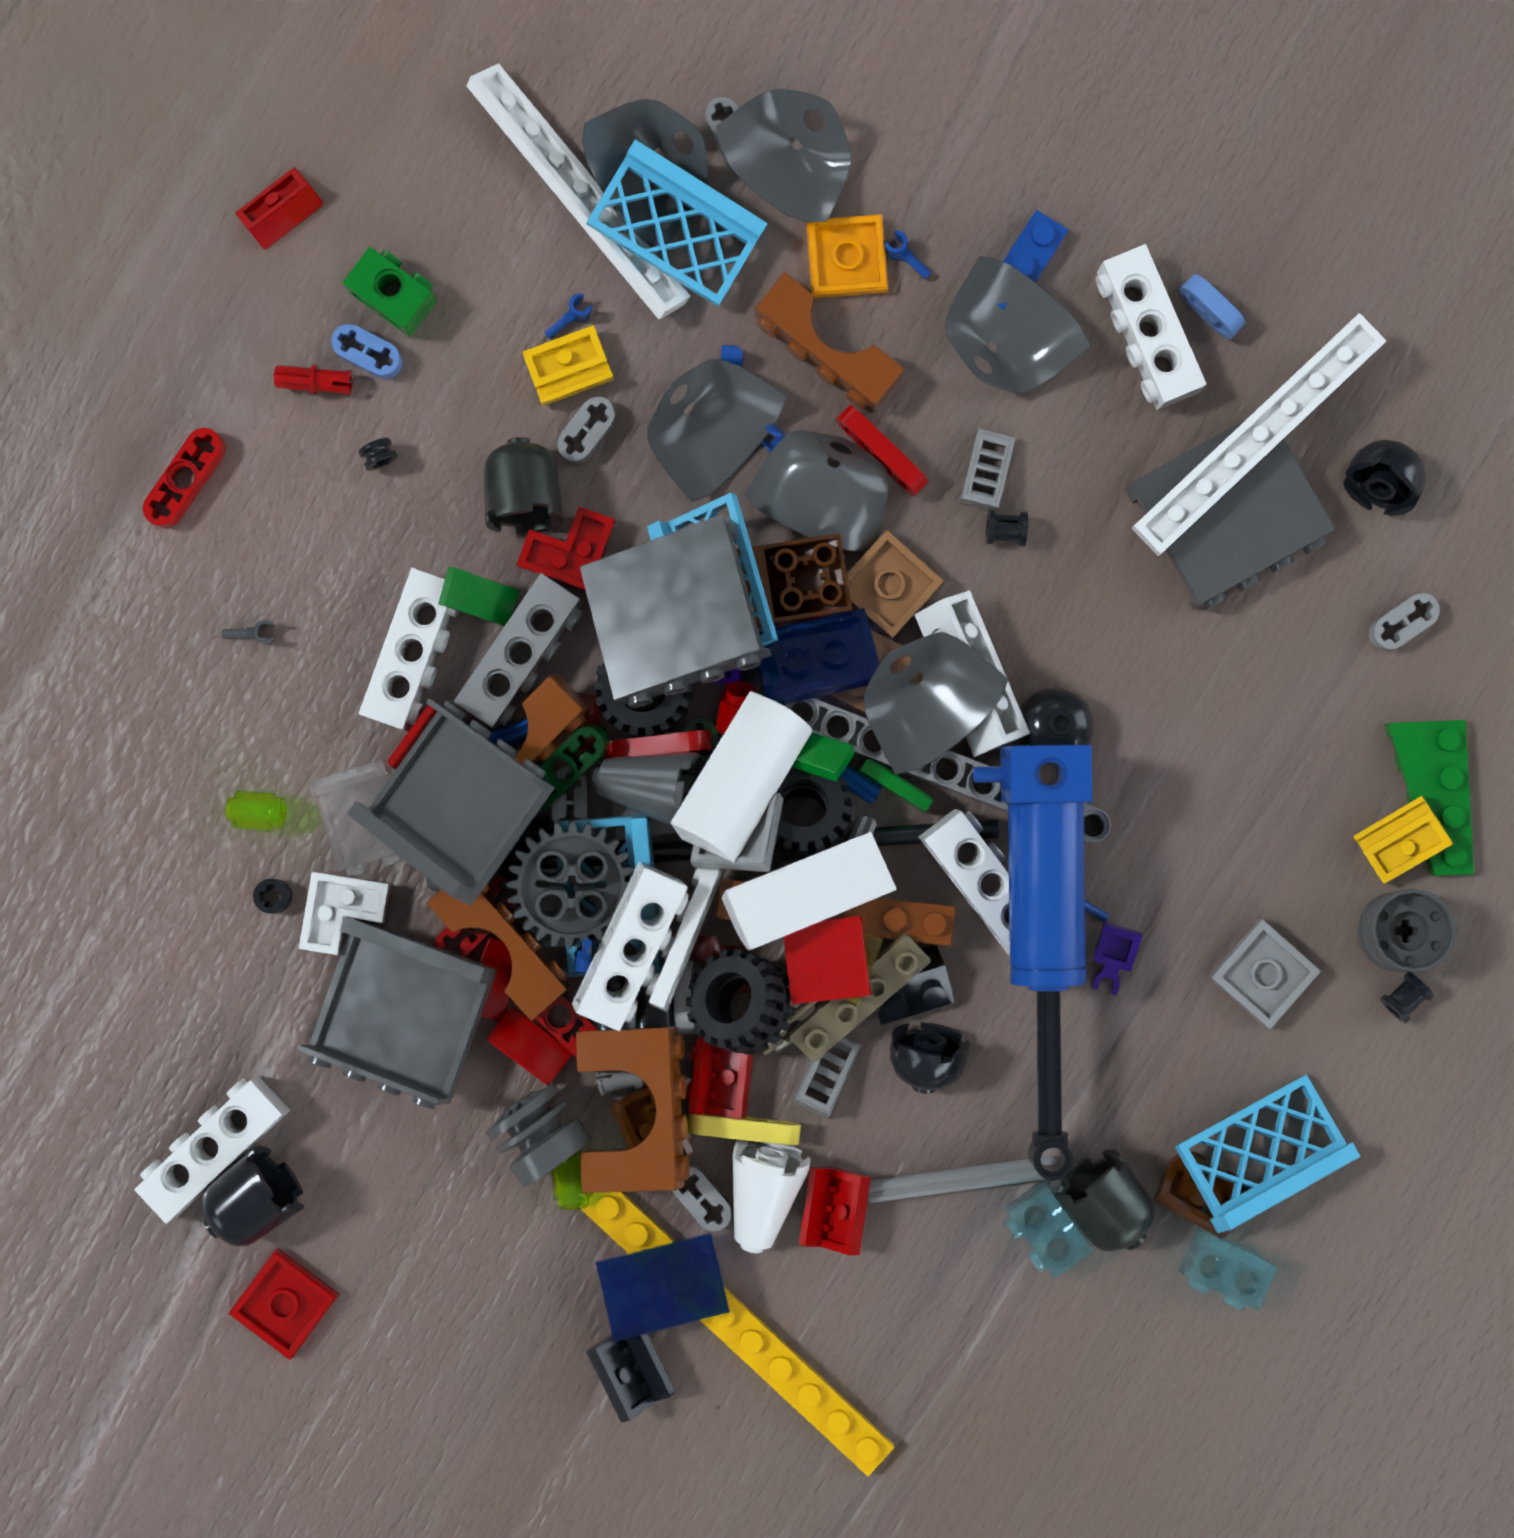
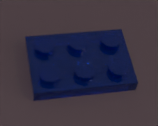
[758,608,880,705]
[596,1232,730,1342]

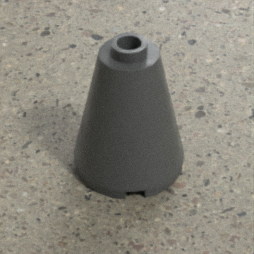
[592,752,705,827]

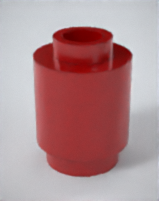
[716,681,757,735]

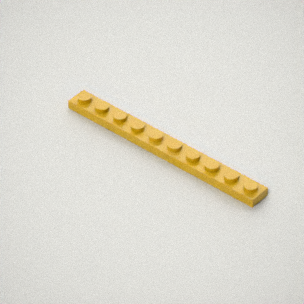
[580,1192,895,1476]

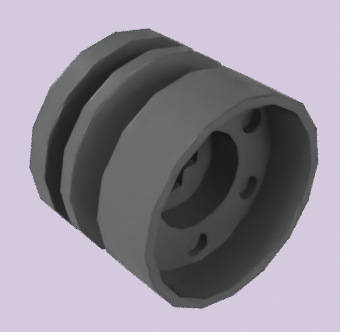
[1357,889,1457,973]
[485,1083,592,1187]

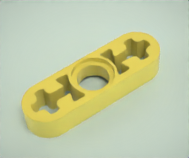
[688,1113,801,1145]

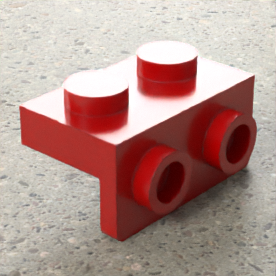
[686,1036,753,1119]
[799,1167,871,1256]

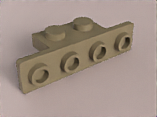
[789,933,930,1062]

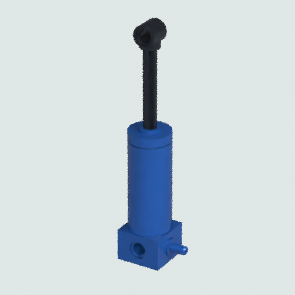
[973,745,1092,1181]

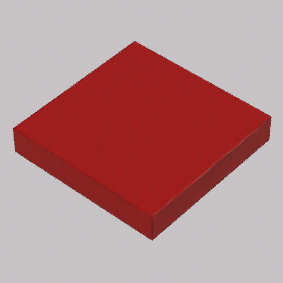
[783,915,872,1004]
[228,1248,340,1360]

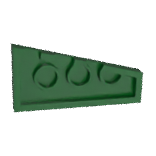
[1384,720,1474,876]

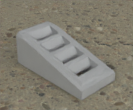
[959,428,1015,511]
[793,1037,862,1119]

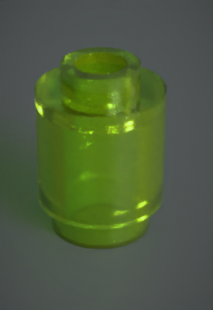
[225,790,286,832]
[551,1150,592,1210]

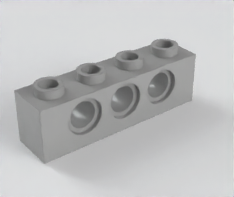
[453,573,583,729]

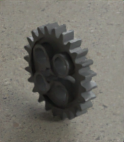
[506,819,634,949]

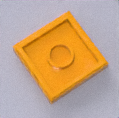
[806,214,888,298]

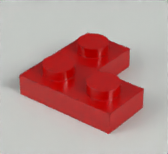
[516,506,616,592]

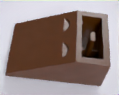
[736,533,852,630]

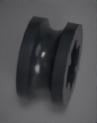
[358,438,398,471]
[253,879,292,914]

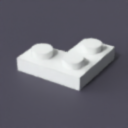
[298,872,391,955]

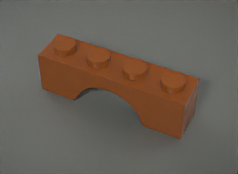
[755,272,905,413]
[515,674,591,764]
[426,883,571,1021]

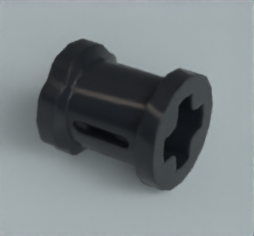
[985,510,1028,547]
[1380,972,1434,1024]

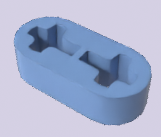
[1179,274,1246,340]
[331,324,403,380]

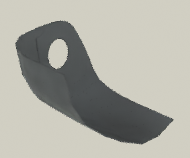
[717,89,851,222]
[582,99,709,246]
[945,256,1091,394]
[647,359,787,502]
[745,430,889,552]
[864,633,1008,774]

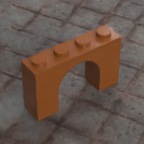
[576,1027,690,1193]

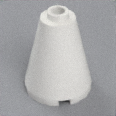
[732,1140,811,1253]

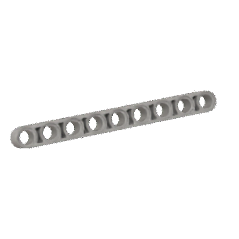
[785,695,1111,843]

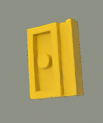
[522,325,614,407]
[1353,795,1454,884]

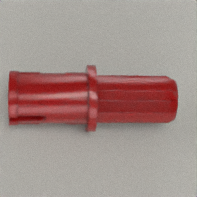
[273,364,353,395]

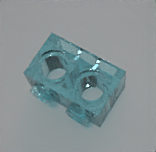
[1004,1180,1092,1279]
[1179,1227,1278,1311]

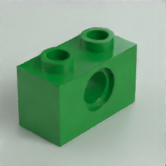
[342,246,437,338]

